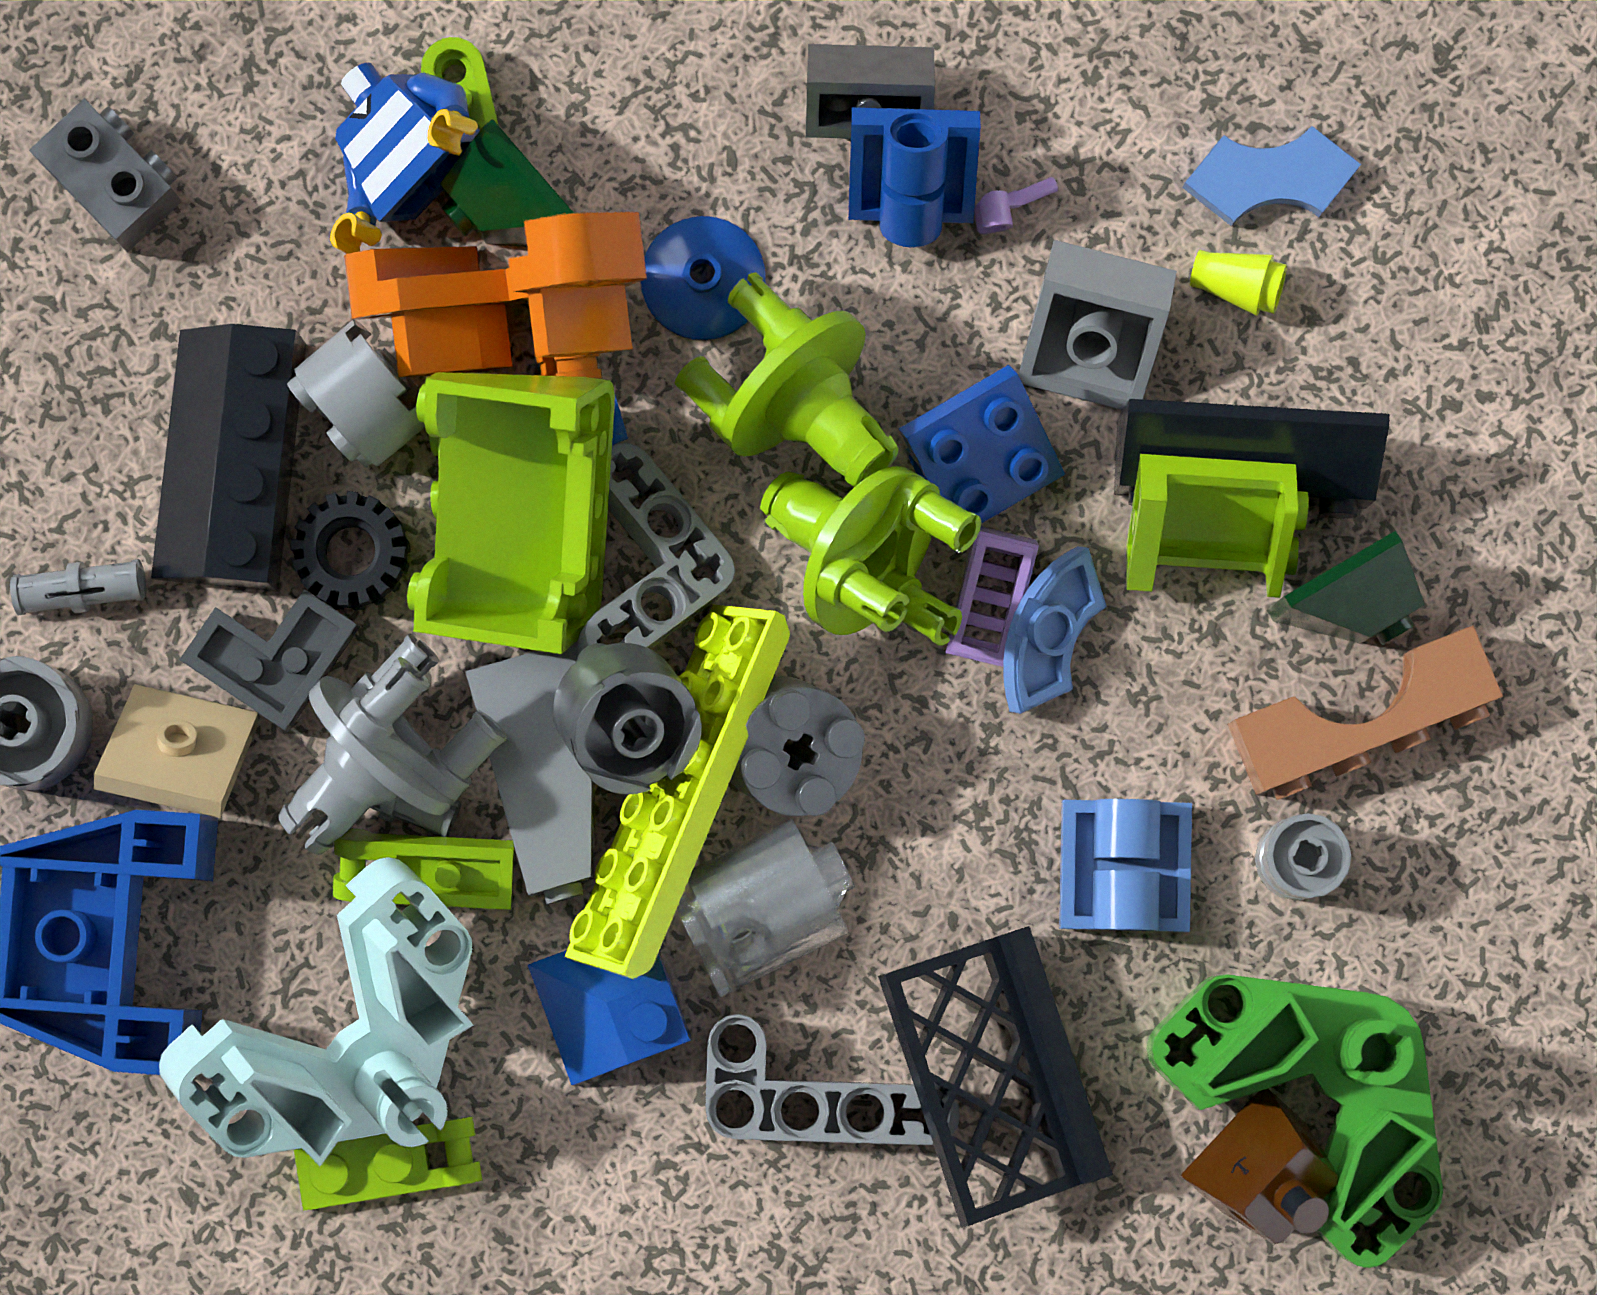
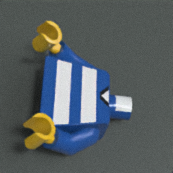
[330,62,480,254]

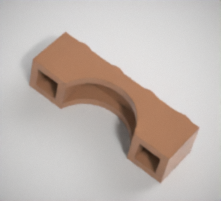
[1227,625,1503,800]

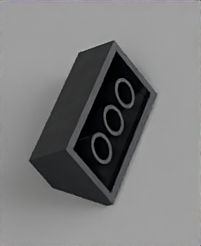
[151,324,306,592]
[1114,399,1390,519]

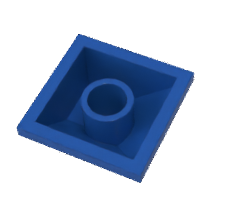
[528,950,692,1085]

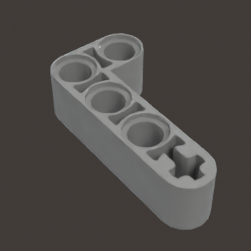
[705,1014,960,1145]

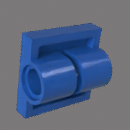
[848,107,981,248]
[899,365,1066,524]

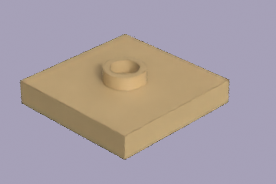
[94,684,258,818]

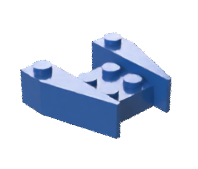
[0,810,218,1075]

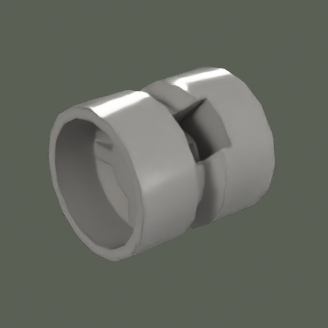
[1255,813,1351,901]

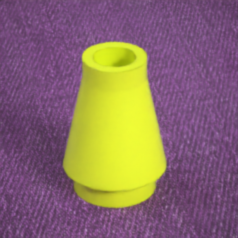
[1190,250,1287,316]

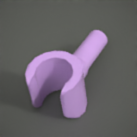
[974,177,1058,234]

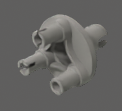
[279,634,507,855]

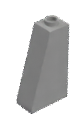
[465,642,595,905]

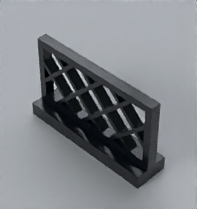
[878,926,1113,1227]

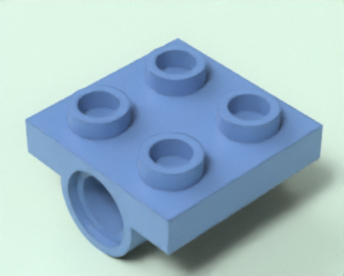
[1059,799,1192,932]

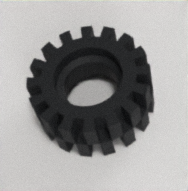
[290,491,411,611]

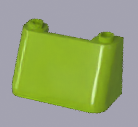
[407,372,615,654]

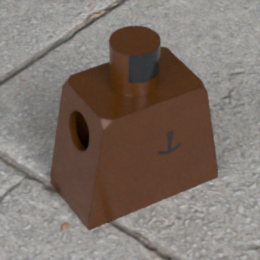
[1181,1088,1339,1245]

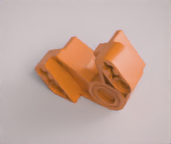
[344,212,647,379]

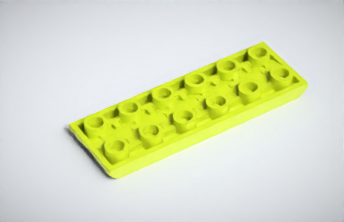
[564,604,790,979]

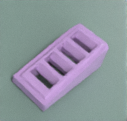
[945,526,1039,667]

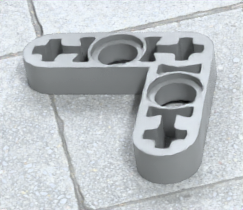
[577,443,735,654]

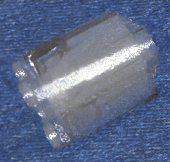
[677,819,855,997]

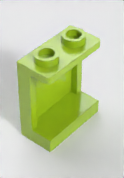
[1126,454,1308,598]

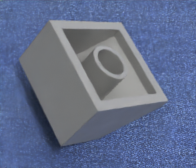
[1018,240,1177,410]

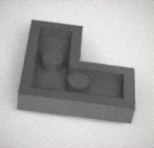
[179,589,360,732]

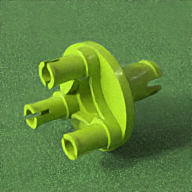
[674,272,899,487]
[760,466,981,646]

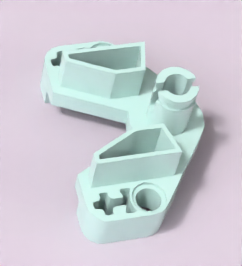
[159,857,473,1166]

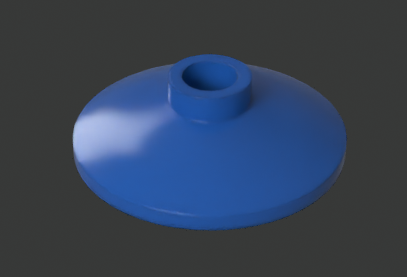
[640,216,766,340]

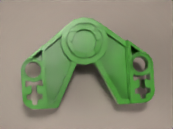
[1146,974,1443,1268]

